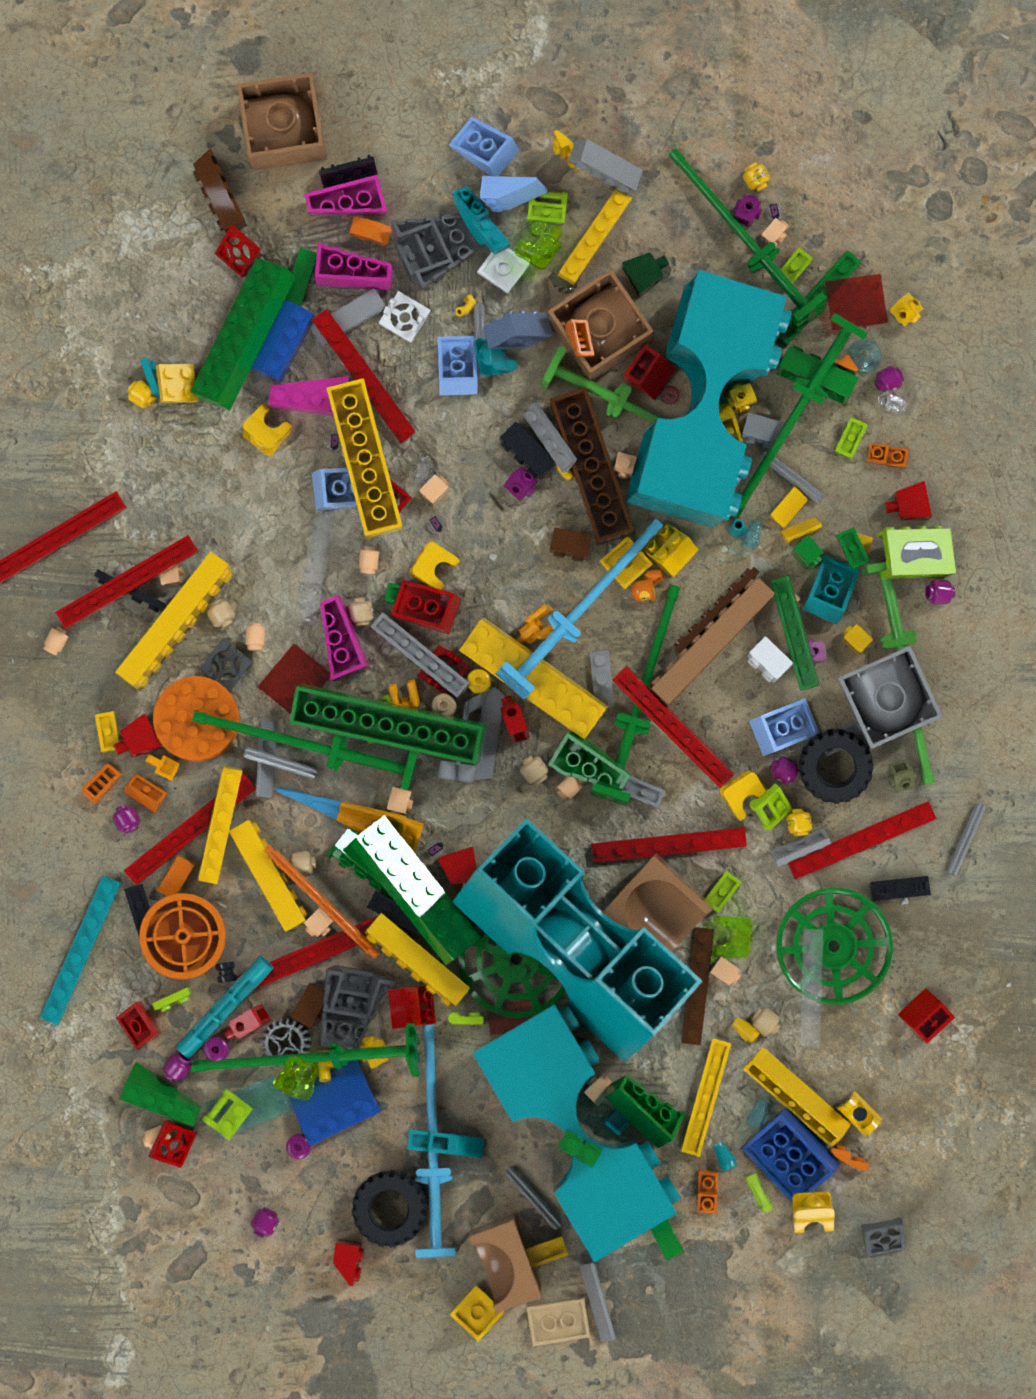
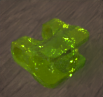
[513,219,562,270]
[711,916,753,957]
[273,1056,319,1101]

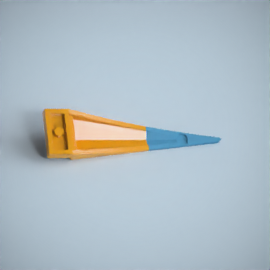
[276,787,424,855]

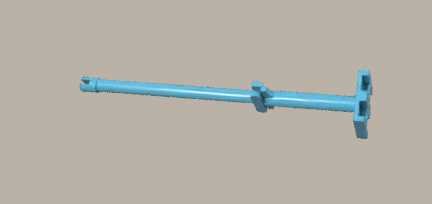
[496,519,663,699]
[415,1025,457,1258]

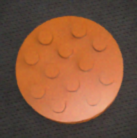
[153,676,240,762]
[139,893,226,980]

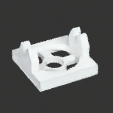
[379,291,431,343]

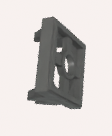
[200,639,253,692]
[861,1217,905,1256]

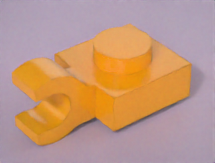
[145,754,181,781]

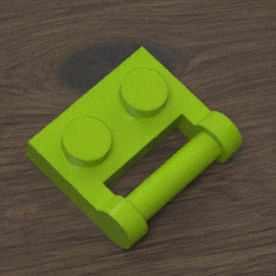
[527,191,568,225]
[750,784,793,831]
[448,1012,484,1025]
[202,1088,254,1140]
[744,1172,774,1213]

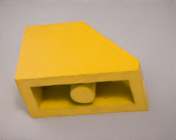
[719,402,743,443]

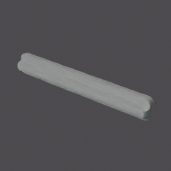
[474,304,487,378]
[760,450,824,503]
[243,747,317,779]
[947,803,986,875]
[505,1166,563,1230]

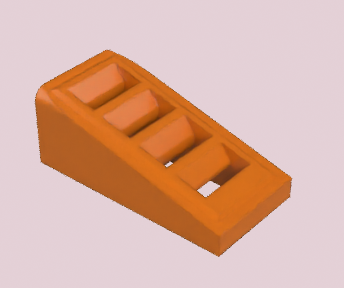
[565,319,594,357]
[81,762,122,805]

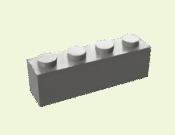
[569,139,643,193]

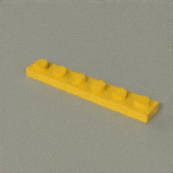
[558,189,632,285]
[681,1038,731,1157]

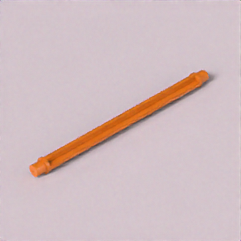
[264,844,380,959]

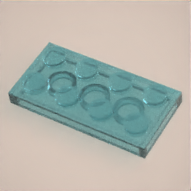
[206,1074,293,1139]

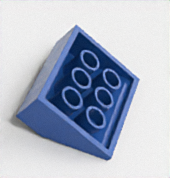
[251,300,315,384]
[287,1060,382,1146]
[741,1107,841,1202]

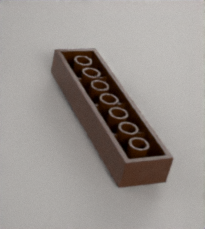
[550,387,634,546]

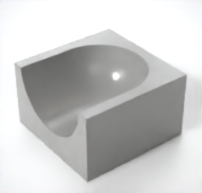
[836,646,943,749]

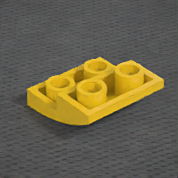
[552,130,582,173]

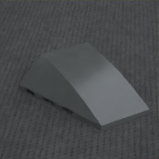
[390,214,481,289]
[320,965,395,1049]

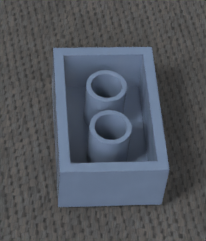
[483,311,553,349]

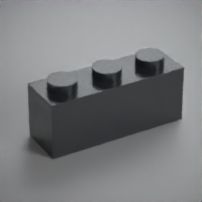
[500,421,556,480]

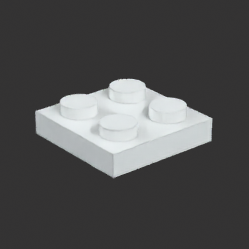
[477,248,530,295]

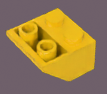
[641,523,699,578]

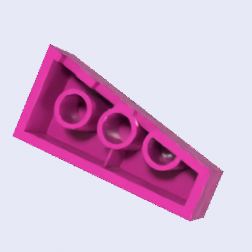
[304,175,388,216]
[315,242,393,290]
[269,376,351,416]
[320,595,370,682]

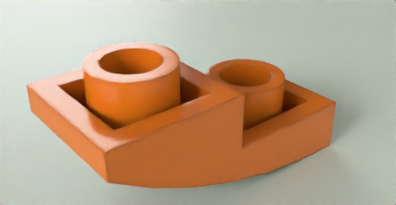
[348,216,392,247]
[867,443,909,469]
[157,855,194,896]
[829,1144,869,1171]
[697,1170,718,1213]

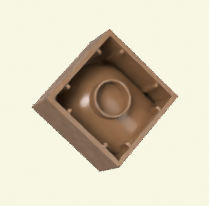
[237,72,327,171]
[547,269,654,381]
[602,853,713,952]
[468,1213,542,1314]

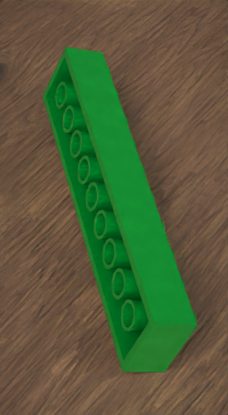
[289,684,487,765]

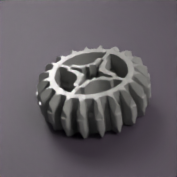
[259,1017,312,1070]

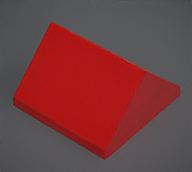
[116,1001,162,1050]

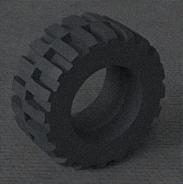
[799,728,873,804]
[352,1170,428,1248]

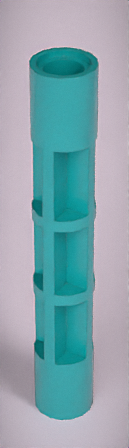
[176,956,274,1059]

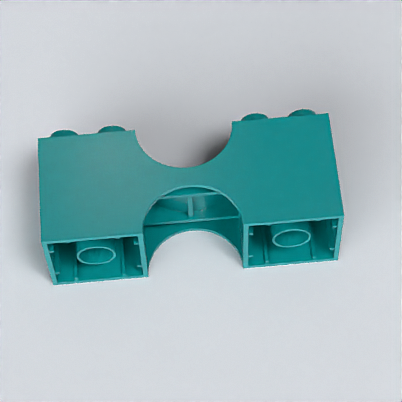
[625,270,792,528]
[452,818,702,1063]
[472,1004,681,1263]

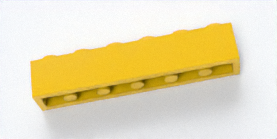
[198,765,242,884]
[229,820,308,932]
[364,913,470,1007]
[743,1046,851,1148]

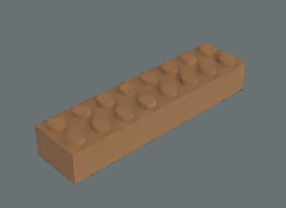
[651,578,775,706]

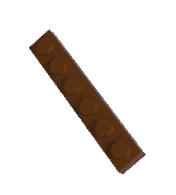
[674,567,759,655]
[681,927,715,1045]

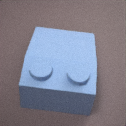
[449,117,519,176]
[480,176,547,212]
[437,336,478,395]
[312,468,357,510]
[749,698,819,756]

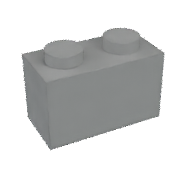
[741,412,784,449]

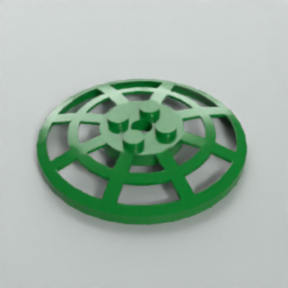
[776,888,893,1005]
[459,922,565,1018]

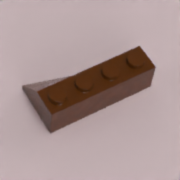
[192,149,247,233]

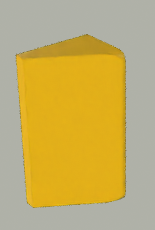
[769,486,808,529]
[781,517,822,544]

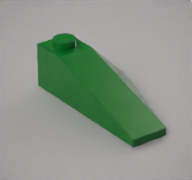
[548,731,631,791]

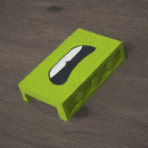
[877,526,956,579]

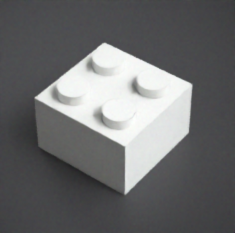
[747,636,793,683]

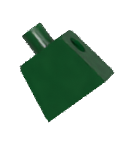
[621,252,669,298]

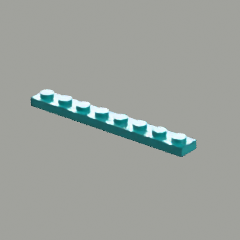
[40,875,122,1025]

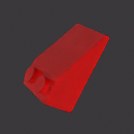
[391,580,461,635]

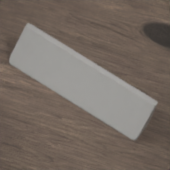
[311,288,386,347]
[255,720,277,798]
[580,1261,616,1341]

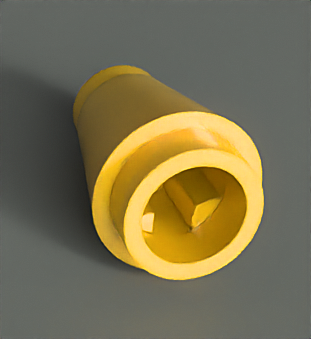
[732,1017,760,1044]

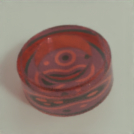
[660,385,679,405]

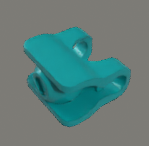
[474,338,518,376]

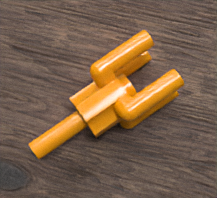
[515,603,553,645]
[388,679,420,709]

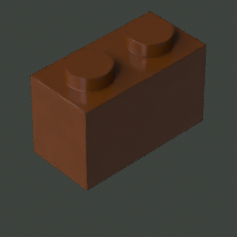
[550,527,592,562]
[290,982,325,1028]

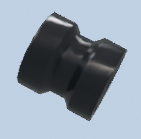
[215,961,237,983]

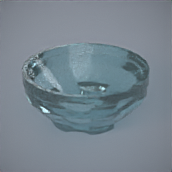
[847,339,881,374]

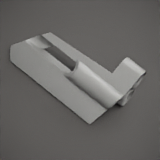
[438,687,505,784]

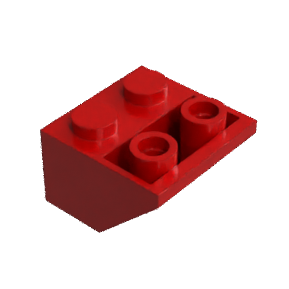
[623,344,676,401]
[388,986,436,1029]
[897,988,955,1044]
[333,1239,365,1286]

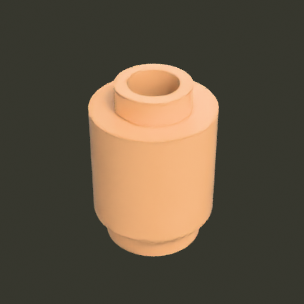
[359,546,379,575]
[245,623,265,651]
[43,626,69,656]
[557,776,585,800]
[142,1125,172,1149]

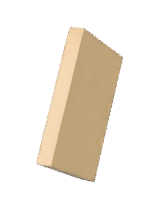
[526,1297,591,1347]

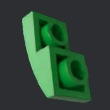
[650,1219,684,1261]

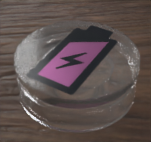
[765,202,784,222]
[325,432,342,452]
[427,515,446,535]
[426,839,446,859]

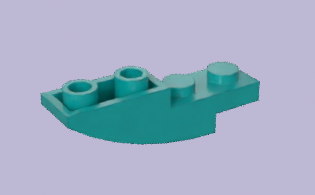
[452,186,510,255]
[406,1130,484,1158]

